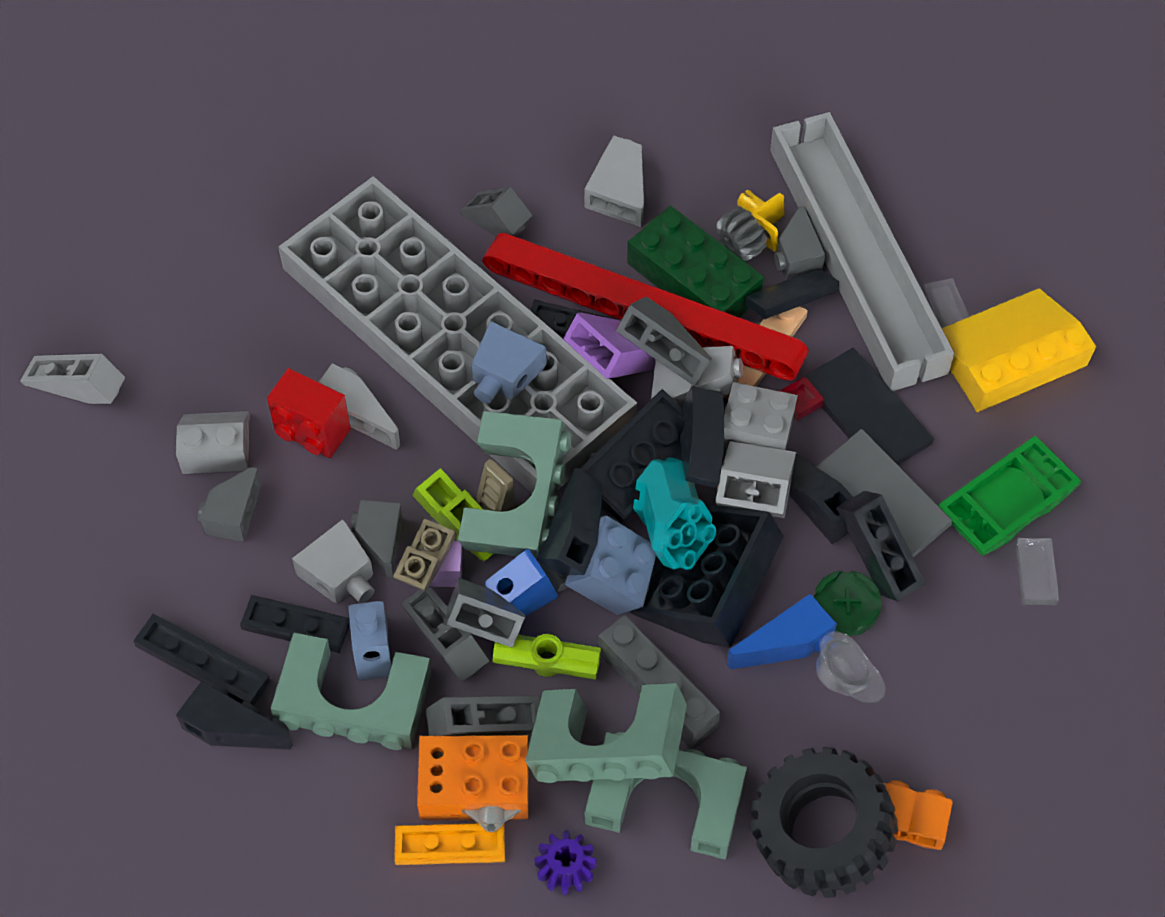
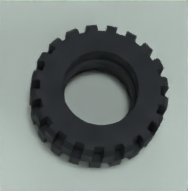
[750,747,898,898]

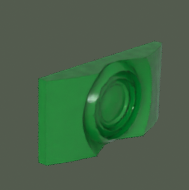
[937,435,1081,556]

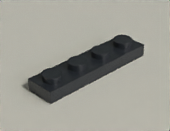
[133,614,271,706]

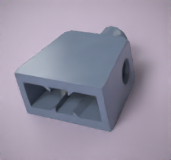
[472,321,546,404]
[348,601,392,681]

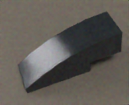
[680,386,724,488]

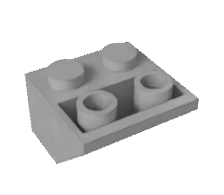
[715,441,796,519]

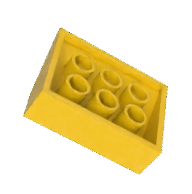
[942,288,1096,412]

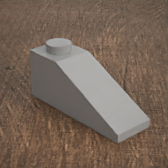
[20,354,125,404]
[319,363,400,450]

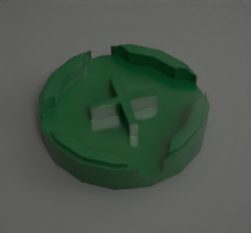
[814,570,882,636]

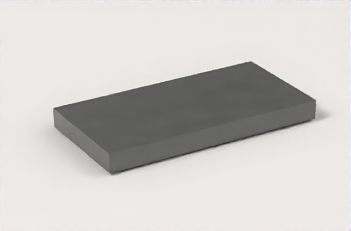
[817,429,952,557]

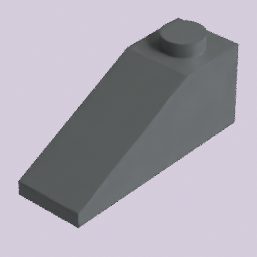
[616,296,712,386]
[401,586,489,682]
[426,696,540,736]

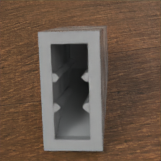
[584,135,644,227]
[651,346,743,407]

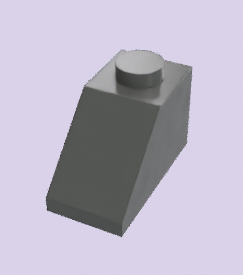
[460,186,532,237]
[774,206,825,280]
[198,467,262,542]
[351,500,403,579]
[446,578,525,648]

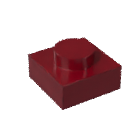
[779,376,824,421]

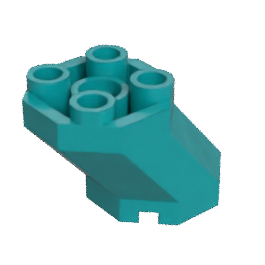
[633,458,716,570]

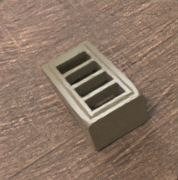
[476,459,515,512]

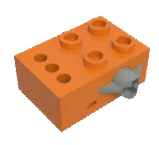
[417,736,529,833]

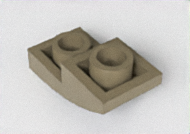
[393,519,457,591]

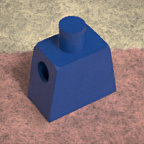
[485,549,559,617]

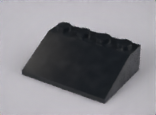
[630,504,784,647]

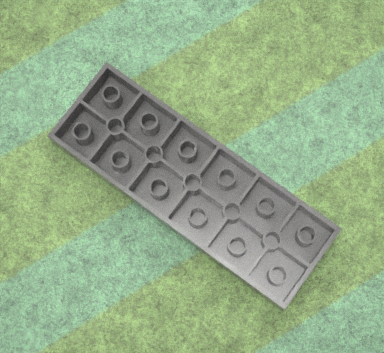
[278,176,637,493]

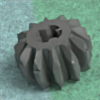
[716,207,767,261]

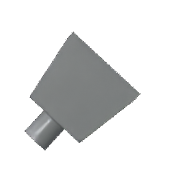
[292,520,375,603]

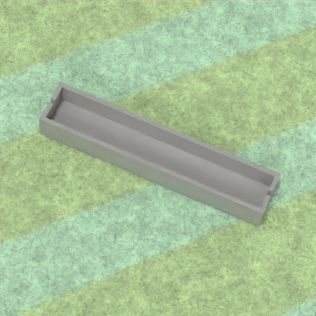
[770,112,954,391]

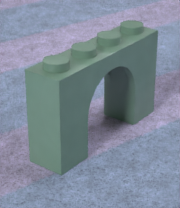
[458,411,571,559]
[271,633,432,750]
[525,683,687,783]
[585,732,747,860]

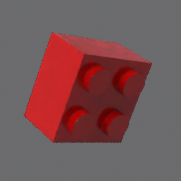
[267,368,351,459]

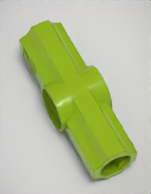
[493,634,601,680]

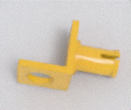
[737,190,785,252]

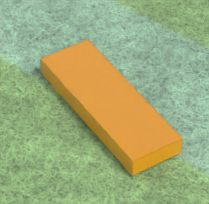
[395,823,505,865]

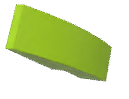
[412,468,494,562]

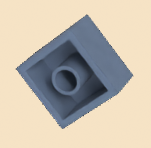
[565,516,656,615]

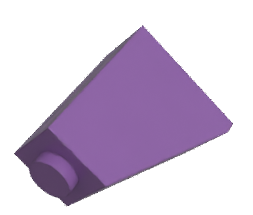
[563,313,656,379]

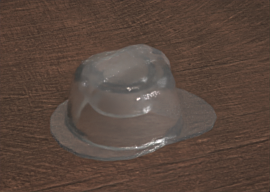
[816,631,886,703]

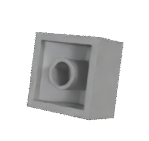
[176,411,250,474]

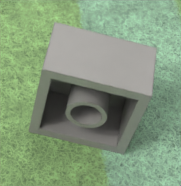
[723,382,798,456]

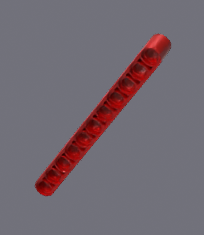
[482,233,809,381]

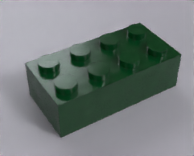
[627,205,764,317]

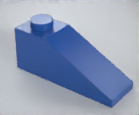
[727,594,837,670]

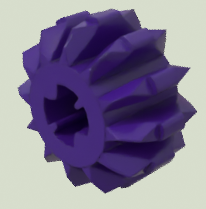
[534,830,597,895]

